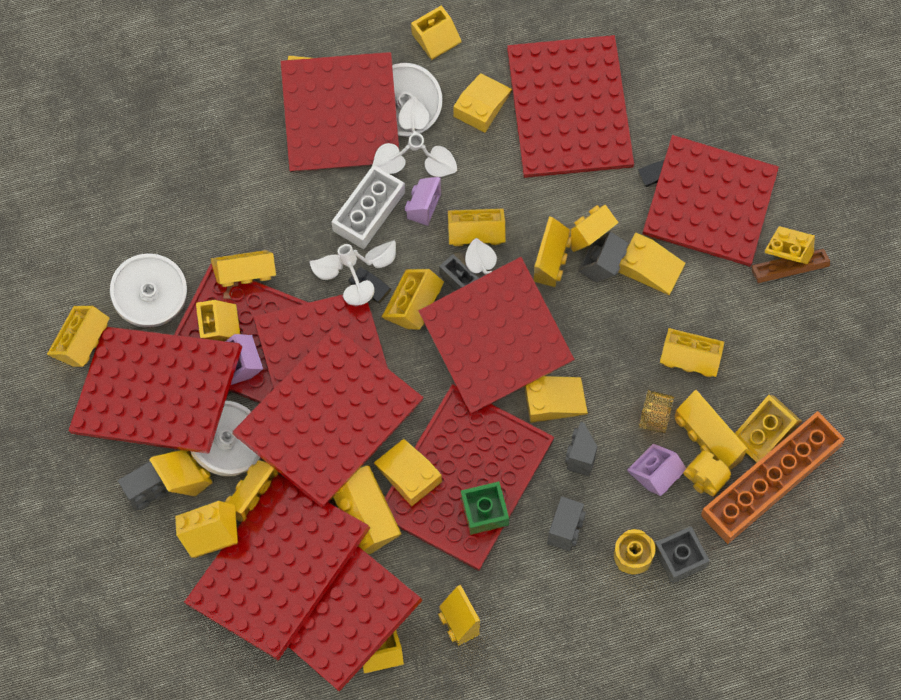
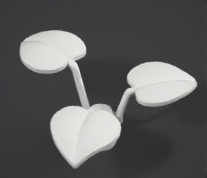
[372,96,457,177]
[465,238,497,275]
[310,240,396,306]

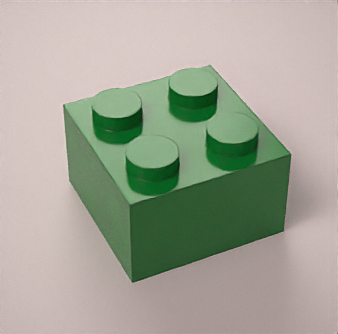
[461,482,509,535]

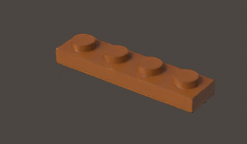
[752,249,830,283]

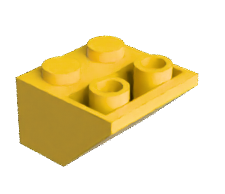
[411,5,462,60]
[765,226,815,264]
[196,300,240,341]

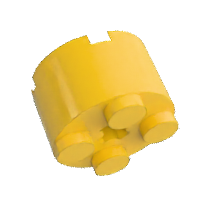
[683,451,731,497]
[614,529,655,574]

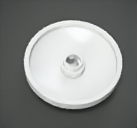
[392,63,442,137]
[110,254,187,327]
[190,401,260,476]

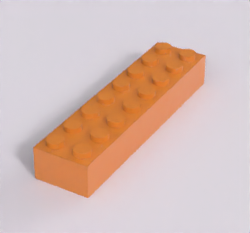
[701,411,845,544]

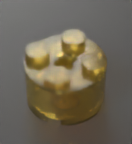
[639,390,674,434]

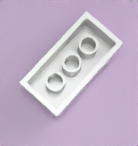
[332,165,405,250]

